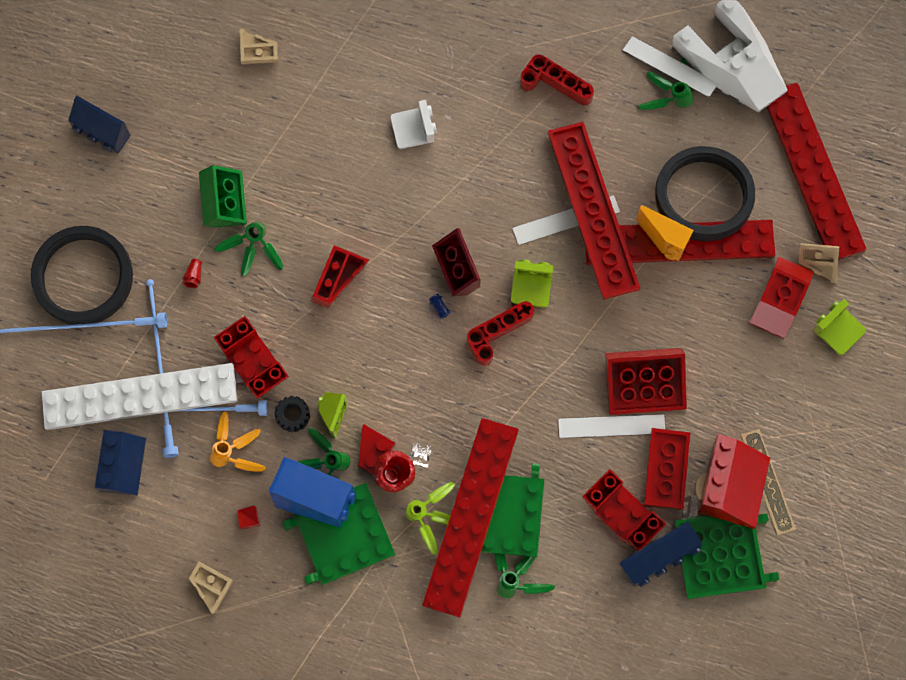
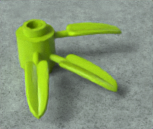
[405,482,455,555]

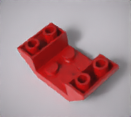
[749,256,814,339]
[213,316,289,399]
[582,469,667,551]

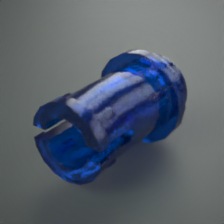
[429,294,451,319]

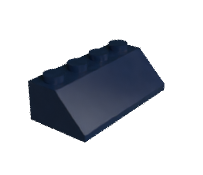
[620,522,703,587]

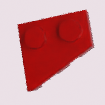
[358,424,396,476]

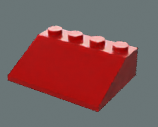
[605,348,687,415]
[698,434,770,529]

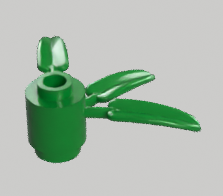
[638,58,694,110]
[214,221,283,277]
[298,428,350,476]
[494,554,555,598]

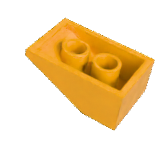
[636,205,693,261]

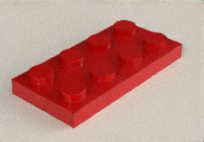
[644,428,691,510]

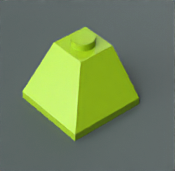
[317,392,348,439]

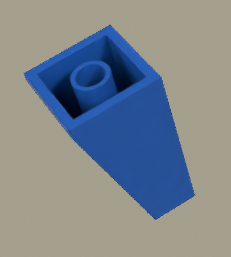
[269,457,356,528]

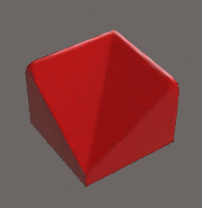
[237,505,260,530]

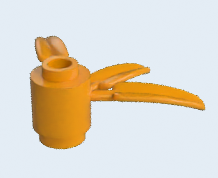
[209,411,266,472]

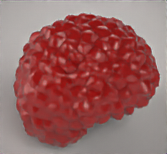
[374,451,416,493]

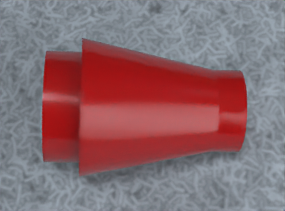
[182,259,202,288]

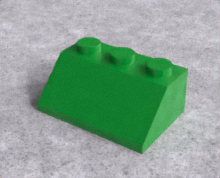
[199,165,247,228]

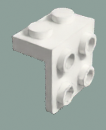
[391,100,437,149]

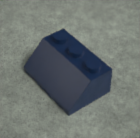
[68,95,131,153]
[95,430,146,496]

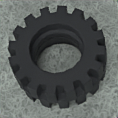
[275,396,310,432]

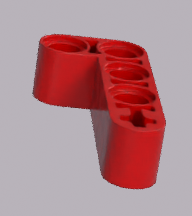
[520,54,594,105]
[467,301,534,366]

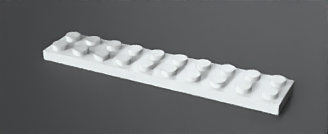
[42,363,238,430]

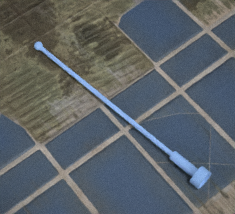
[146,279,179,458]
[0,312,167,333]
[180,400,268,416]

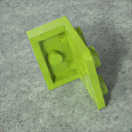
[511,260,554,308]
[813,299,866,355]

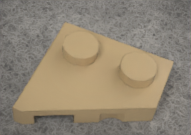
[240,29,278,64]
[799,243,839,284]
[189,561,234,615]

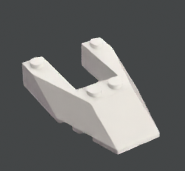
[673,0,787,113]

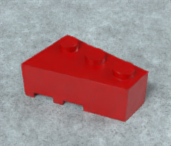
[311,245,369,308]

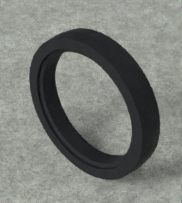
[655,146,755,242]
[31,226,133,324]

